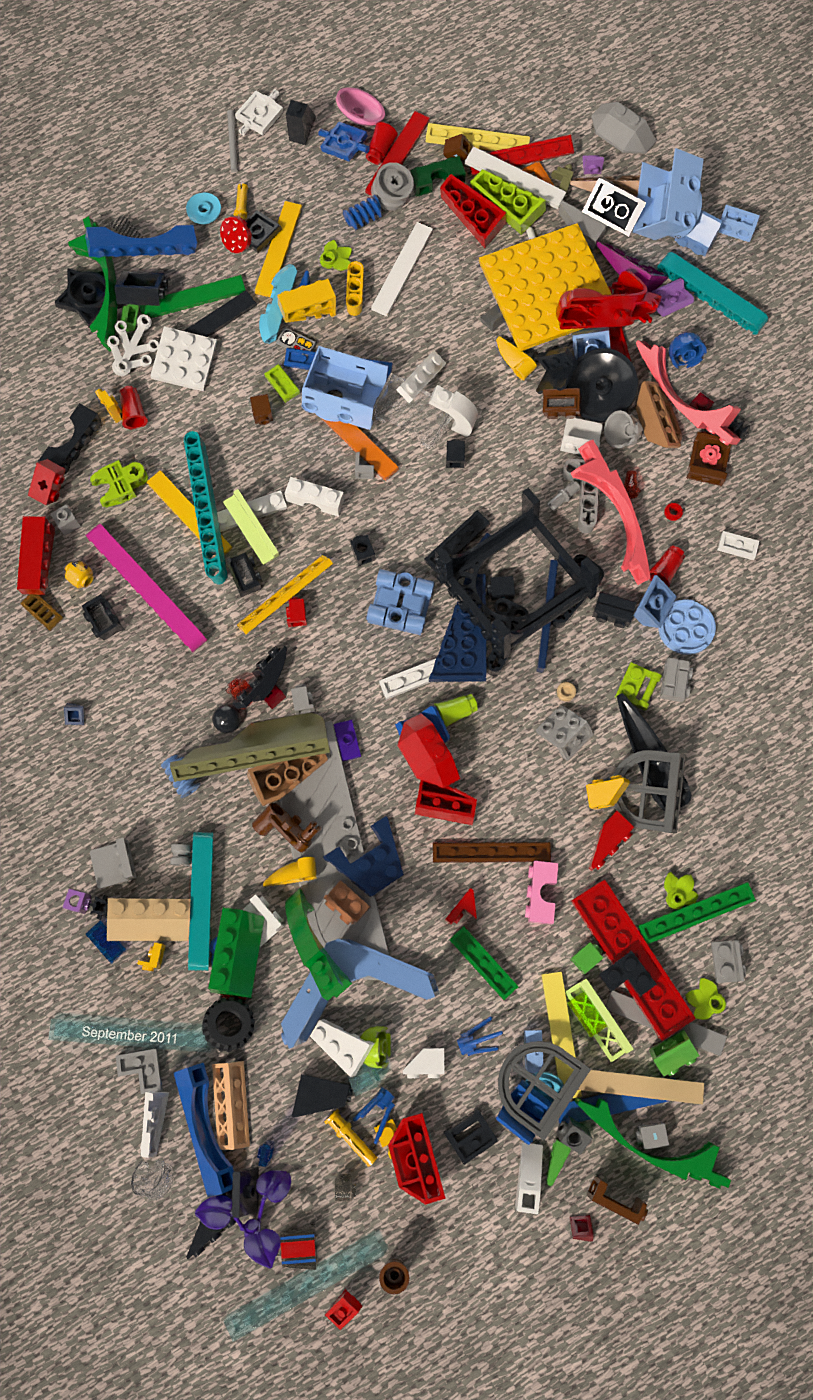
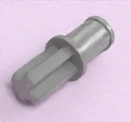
[548,480,580,510]

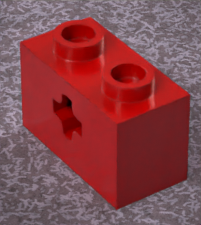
[28,459,66,505]

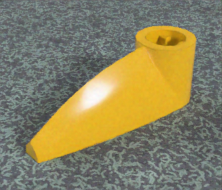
[496,336,537,380]
[263,857,317,887]

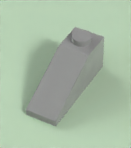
[558,200,607,250]

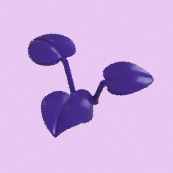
[195,1170,291,1268]

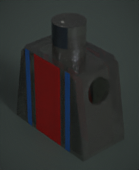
[277,1223,318,1270]

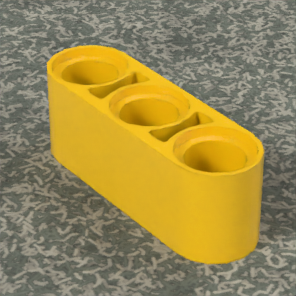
[346,261,364,316]

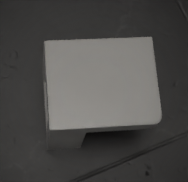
[355,452,374,479]

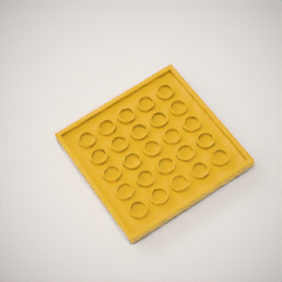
[479,223,612,352]

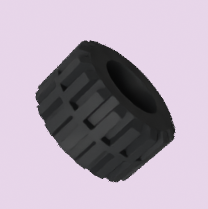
[202,997,255,1052]

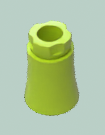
[434,693,478,727]

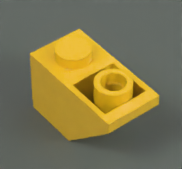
[586,775,630,810]

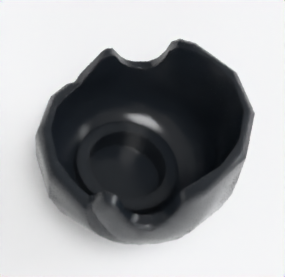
[212,704,241,733]

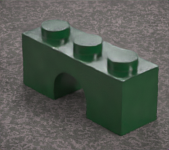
[410,156,466,197]

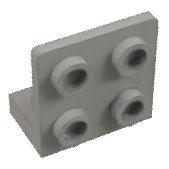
[536,705,594,761]
[90,838,137,889]

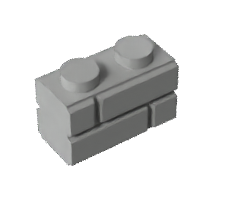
[660,658,693,702]

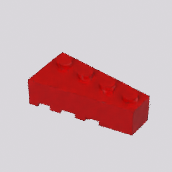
[440,174,506,248]

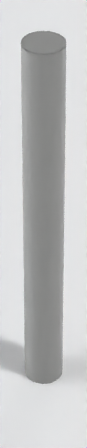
[227,110,238,173]

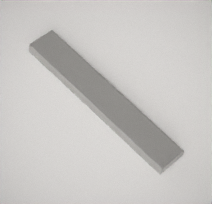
[605,991,727,1056]

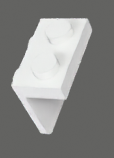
[560,418,602,455]
[243,894,284,947]

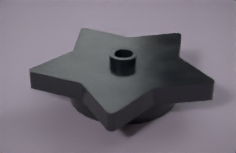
[55,268,124,328]

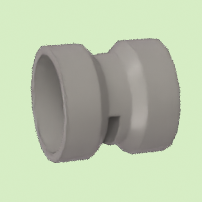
[170,844,191,866]

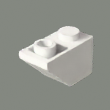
[403,1048,444,1078]

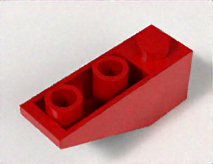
[589,811,634,871]

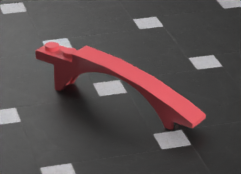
[636,340,741,445]
[571,439,651,585]

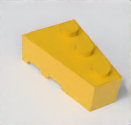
[277,279,336,323]

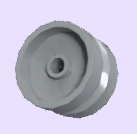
[371,163,414,211]

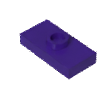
[333,720,361,762]

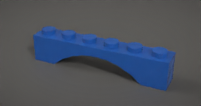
[85,225,197,258]
[174,1062,234,1197]

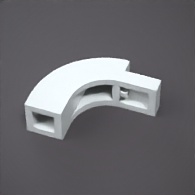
[429,385,478,437]

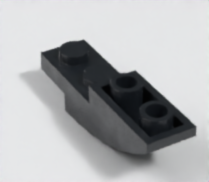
[232,646,288,709]

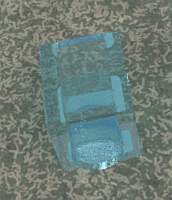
[348,1067,381,1096]

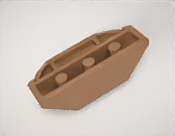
[636,381,682,448]

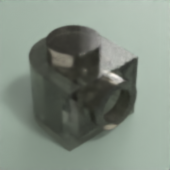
[335,1174,356,1202]

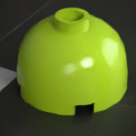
[360,1026,391,1069]

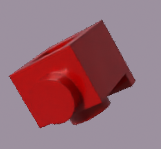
[286,597,307,627]

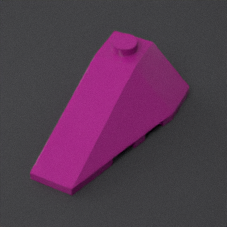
[596,242,668,292]

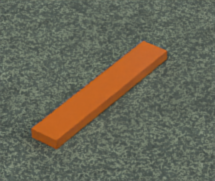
[321,418,399,481]

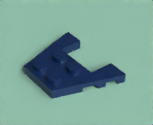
[323,816,404,897]

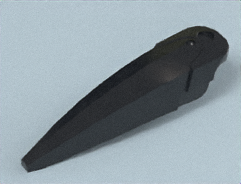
[616,693,692,812]

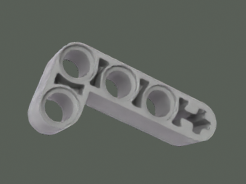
[562,459,598,534]

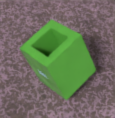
[570,942,603,974]

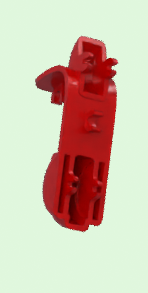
[556,270,662,330]

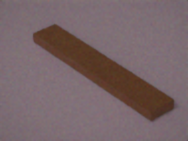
[433,842,551,863]

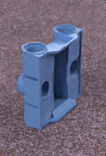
[367,569,435,635]

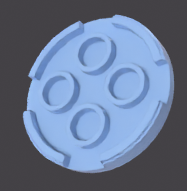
[658,599,716,655]

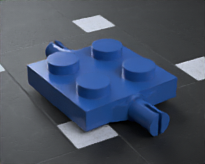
[318,122,370,162]

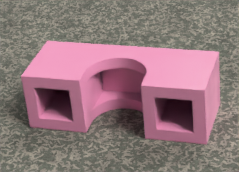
[525,861,558,925]

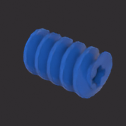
[343,195,382,230]

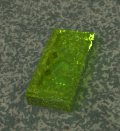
[567,991,607,1038]

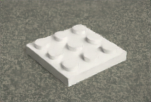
[151,326,217,391]

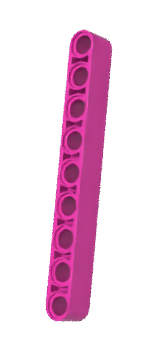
[85,523,207,652]

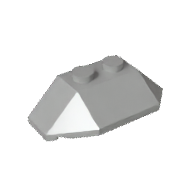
[591,102,656,154]

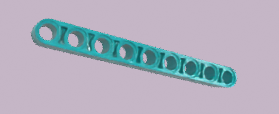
[184,431,228,585]

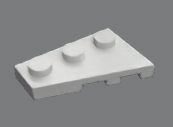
[140,1091,169,1158]

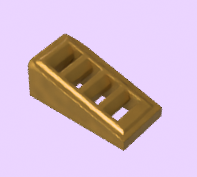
[20,594,63,631]

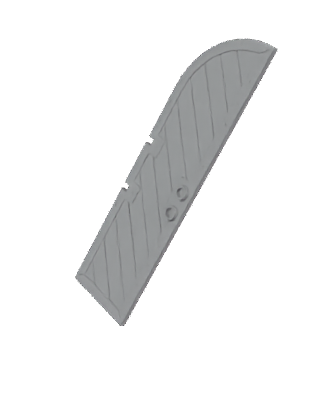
[280,721,389,981]

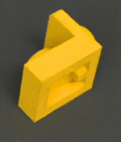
[137,942,166,972]

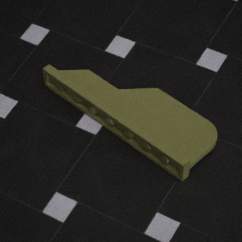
[170,713,330,782]

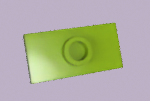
[264,364,300,403]

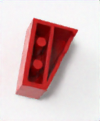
[414,780,477,825]

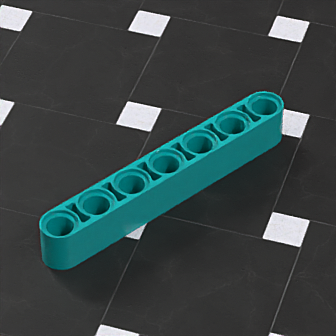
[657,252,768,335]
[188,832,213,971]

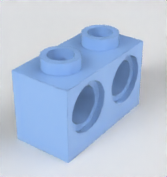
[719,205,760,242]

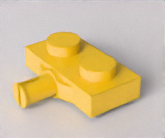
[95,389,122,423]

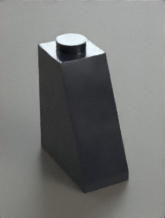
[286,100,316,145]
[292,1073,353,1117]

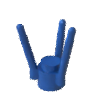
[457,1016,503,1056]
[353,1087,395,1144]

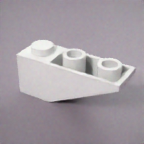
[515,1142,543,1214]

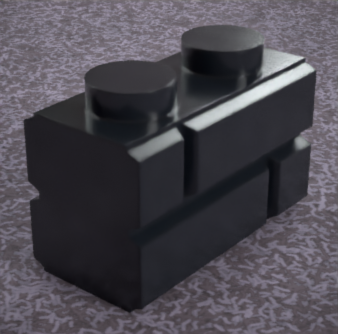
[592,592,636,628]

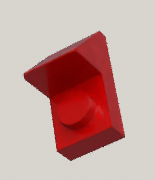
[445,888,477,925]
[325,1289,363,1330]

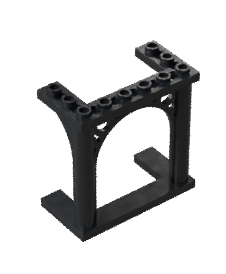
[434,487,600,659]

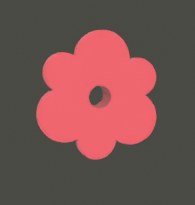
[700,445,721,465]

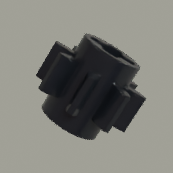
[89,895,108,920]

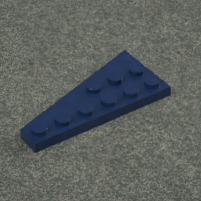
[429,574,486,682]

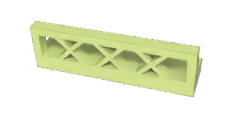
[223,489,279,565]
[565,979,633,1062]

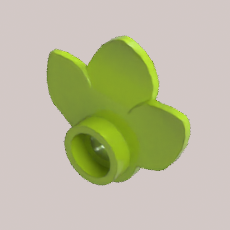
[320,240,352,271]
[664,872,699,909]
[685,978,726,1020]

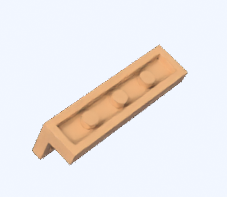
[212,1061,250,1150]

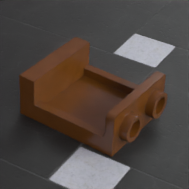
[686,432,732,486]
[586,1176,648,1225]

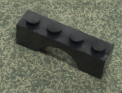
[38,403,101,475]

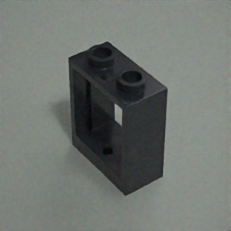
[115,271,168,306]

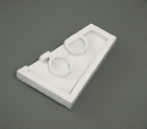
[310,1019,375,1077]

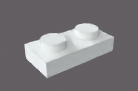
[717,531,759,560]

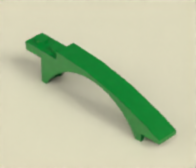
[68,216,118,352]
[285,888,352,1001]
[575,1098,731,1189]

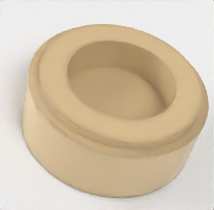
[557,682,576,702]

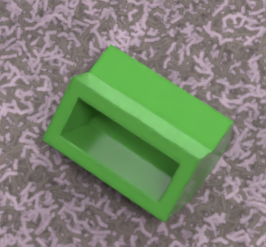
[119,304,139,332]

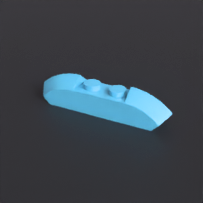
[259,264,297,344]

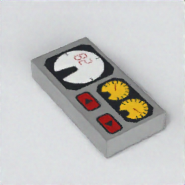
[276,327,316,357]

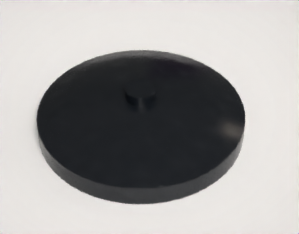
[565,348,638,422]

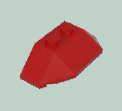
[397,713,460,788]
[388,1113,446,1205]

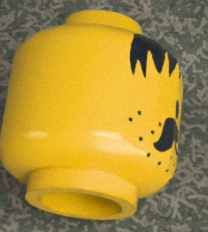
[65,561,94,588]

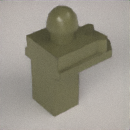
[551,164,574,196]

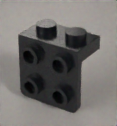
[536,347,578,394]

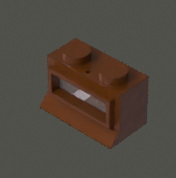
[543,388,582,419]

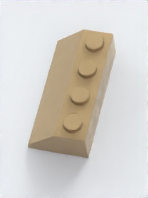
[107,898,190,941]

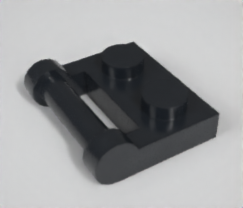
[443,1108,498,1165]

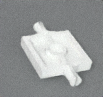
[235,89,283,136]

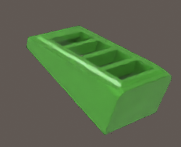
[546,1139,571,1186]

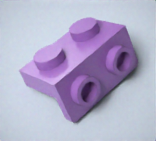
[652,278,694,317]

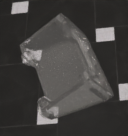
[373,373,454,449]

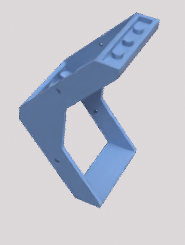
[281,939,440,1049]

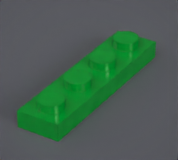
[449,926,519,1001]

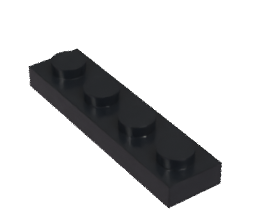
[424,510,490,573]

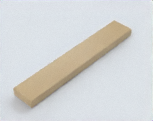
[578,1070,704,1105]

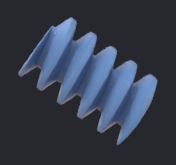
[161,755,201,798]

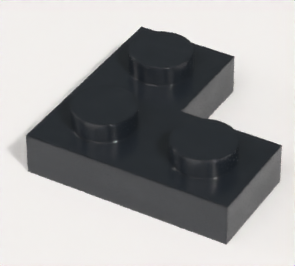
[599,951,657,997]

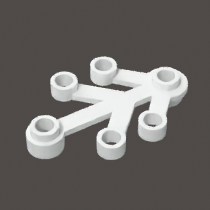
[107,314,159,376]

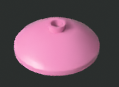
[336,87,385,126]

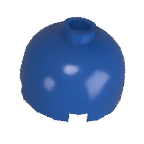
[669,332,707,369]

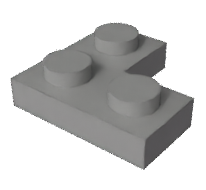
[116,1048,163,1094]

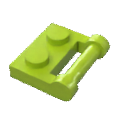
[615,662,662,711]

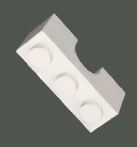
[284,477,344,516]

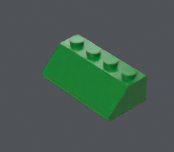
[208,907,265,998]

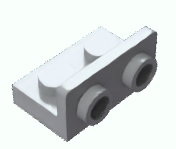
[711,940,746,983]

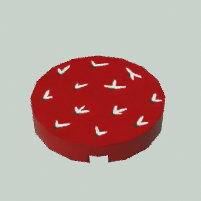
[220,216,252,253]

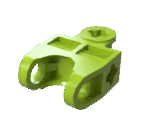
[90,460,148,507]

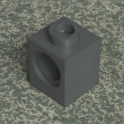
[557,1116,593,1155]

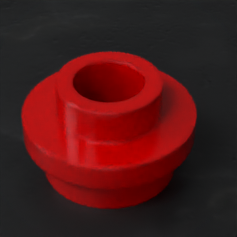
[664,503,683,521]

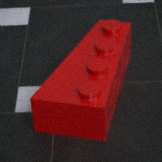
[17,516,55,595]

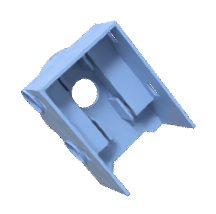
[633,148,704,240]
[302,346,388,430]

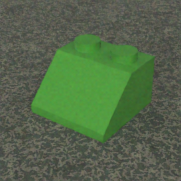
[649,1030,700,1076]

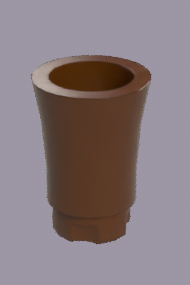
[379,1259,410,1295]

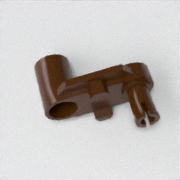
[252,802,321,853]

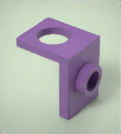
[582,155,604,174]
[63,889,92,914]

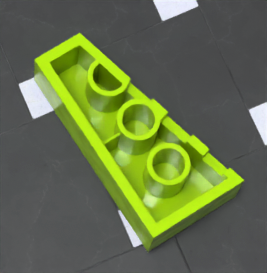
[470,169,546,235]

